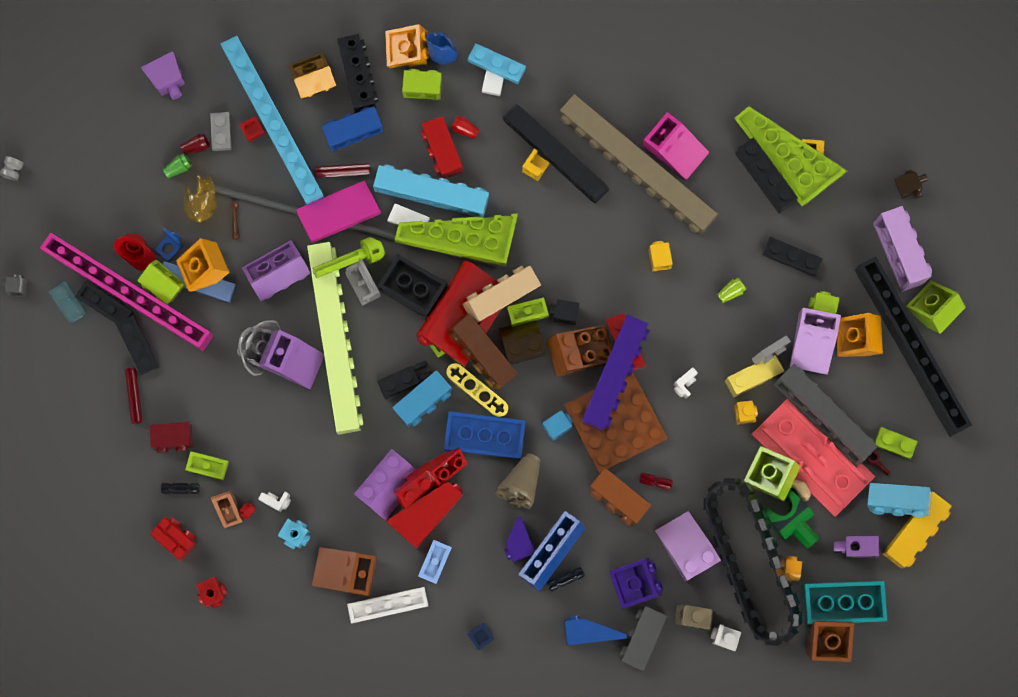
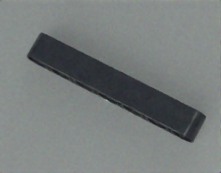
[502,104,609,204]

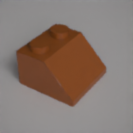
[806,621,854,662]

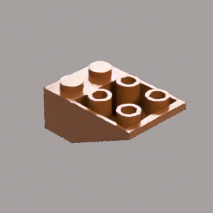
[546,325,612,377]
[312,547,377,597]

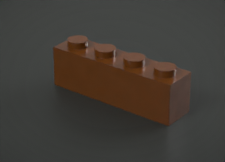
[447,314,518,390]

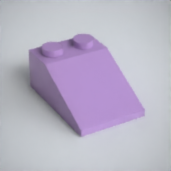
[655,511,721,581]

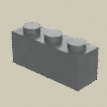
[619,606,667,671]

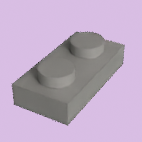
[210,112,232,151]
[752,335,791,365]

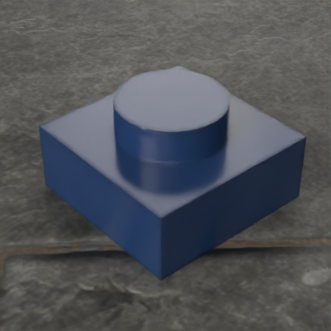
[467,623,494,651]

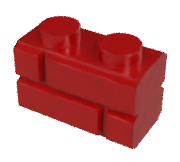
[150,516,197,561]

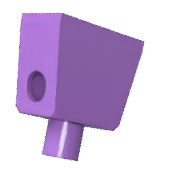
[141,51,185,100]

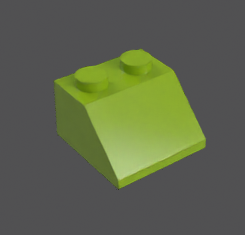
[906,280,966,334]

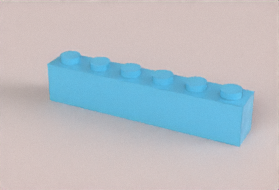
[373,165,489,218]

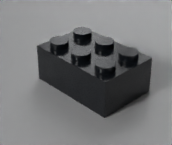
[378,254,448,318]

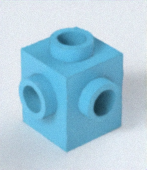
[278,519,311,549]

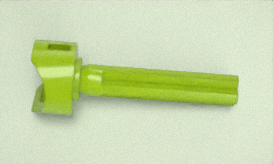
[313,237,385,278]

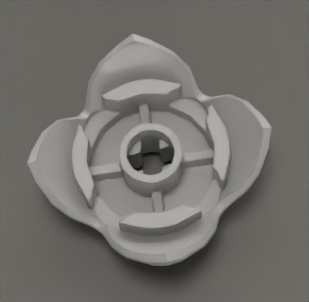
[237,320,280,376]

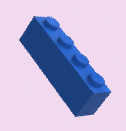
[518,511,586,592]

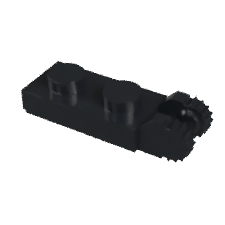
[377,361,432,399]

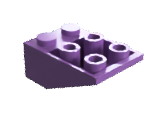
[258,330,324,390]

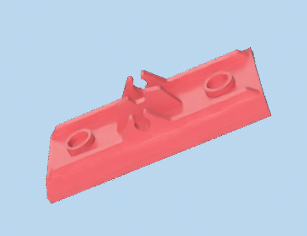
[751,399,875,517]

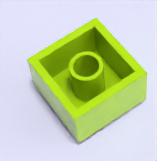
[744,446,801,501]

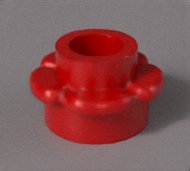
[239,502,256,520]

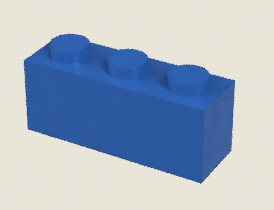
[322,106,384,152]

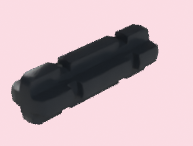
[161,483,200,494]
[547,567,585,591]

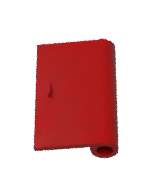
[416,261,501,367]

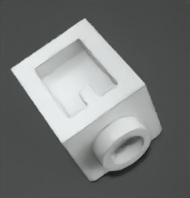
[673,368,698,399]
[258,492,291,512]
[710,624,741,651]

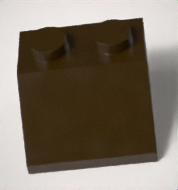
[499,321,546,365]

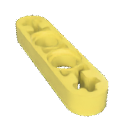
[447,363,508,418]

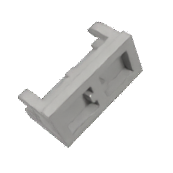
[345,260,381,306]

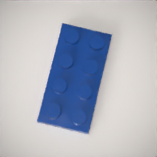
[444,411,526,460]

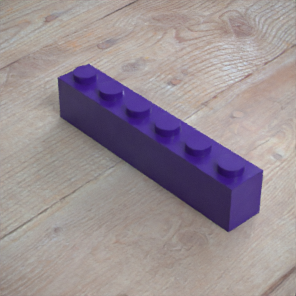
[581,315,650,432]

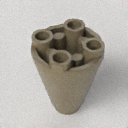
[495,453,540,509]

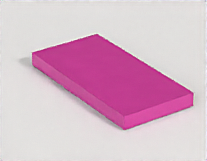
[296,180,381,243]

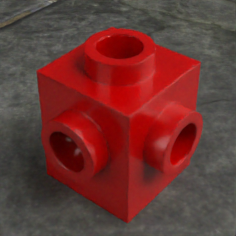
[196,577,228,609]

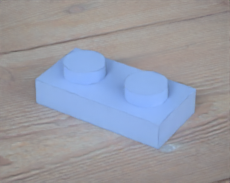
[418,540,452,584]

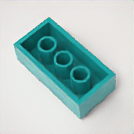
[801,581,887,625]

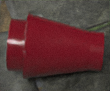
[180,134,210,154]

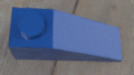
[564,616,627,645]

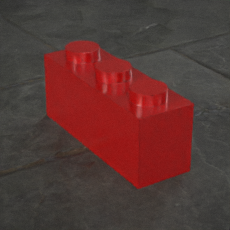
[420,116,463,179]

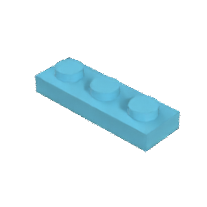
[468,43,526,84]

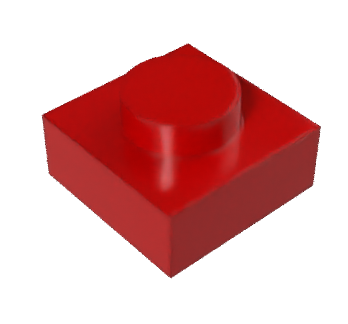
[239,116,265,142]

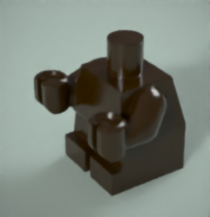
[894,170,928,199]

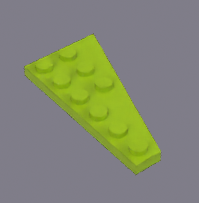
[734,106,848,206]
[395,213,518,266]

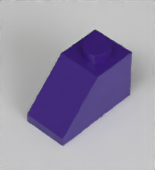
[504,517,535,563]

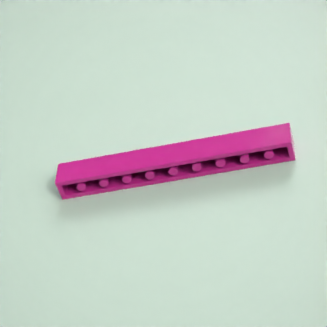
[40,233,214,352]

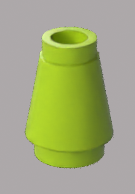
[717,277,747,303]

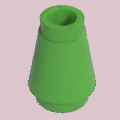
[163,154,192,178]

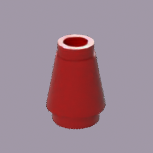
[451,115,480,139]

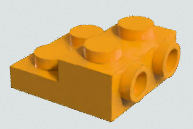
[385,24,430,68]

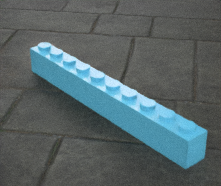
[221,36,324,205]

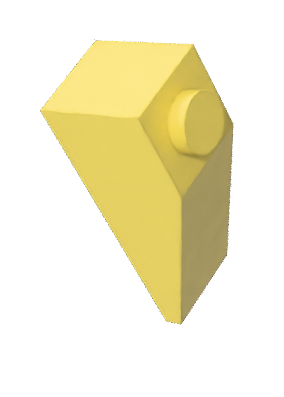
[725,355,785,398]

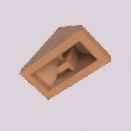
[211,491,242,528]

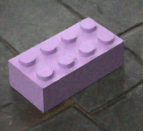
[873,206,932,292]

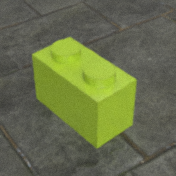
[402,69,442,100]
[137,260,186,305]

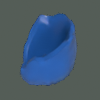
[426,31,458,65]

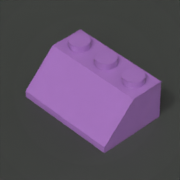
[242,240,310,301]
[354,449,416,521]

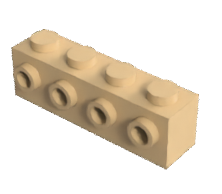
[462,266,541,322]

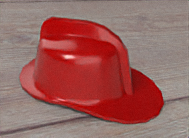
[114,233,156,271]

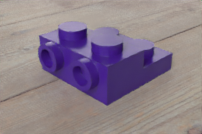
[609,558,663,609]

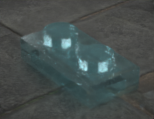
[49,281,86,324]

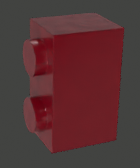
[150,422,193,453]

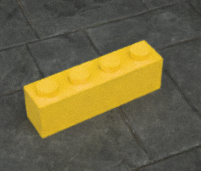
[882,492,952,569]

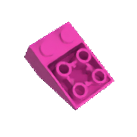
[642,112,709,181]

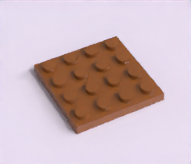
[564,371,668,474]

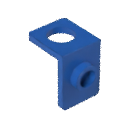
[155,228,183,261]

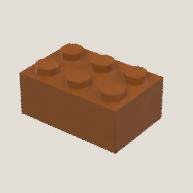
[589,468,651,527]

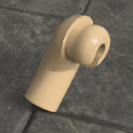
[791,479,811,502]

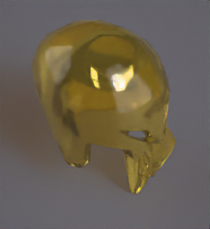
[184,174,217,222]

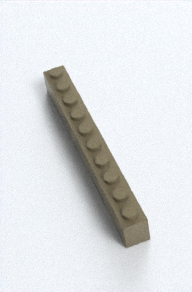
[559,94,718,235]

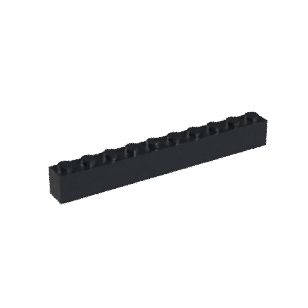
[855,257,972,437]

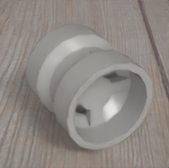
[0,156,24,181]

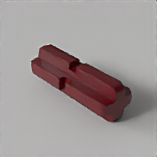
[639,472,673,490]

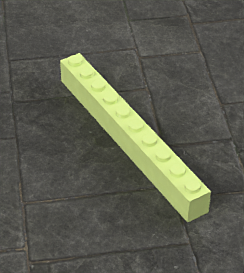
[307,242,364,435]

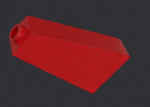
[387,482,463,549]

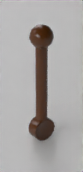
[230,201,239,240]

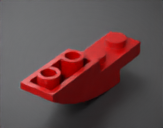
[394,448,468,509]

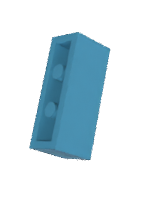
[392,370,452,428]

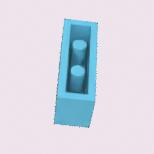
[867,483,932,518]

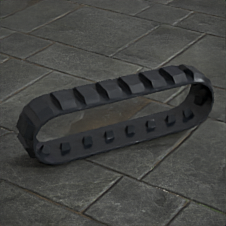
[703,478,803,646]

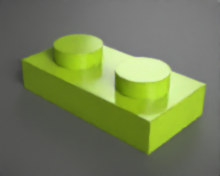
[507,297,549,326]
[874,427,918,460]
[185,451,229,480]

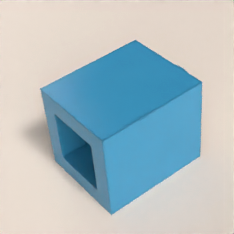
[542,410,573,441]

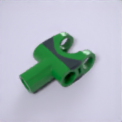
[762,490,820,549]

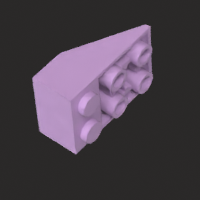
[790,308,841,375]

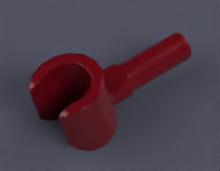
[867,451,890,475]

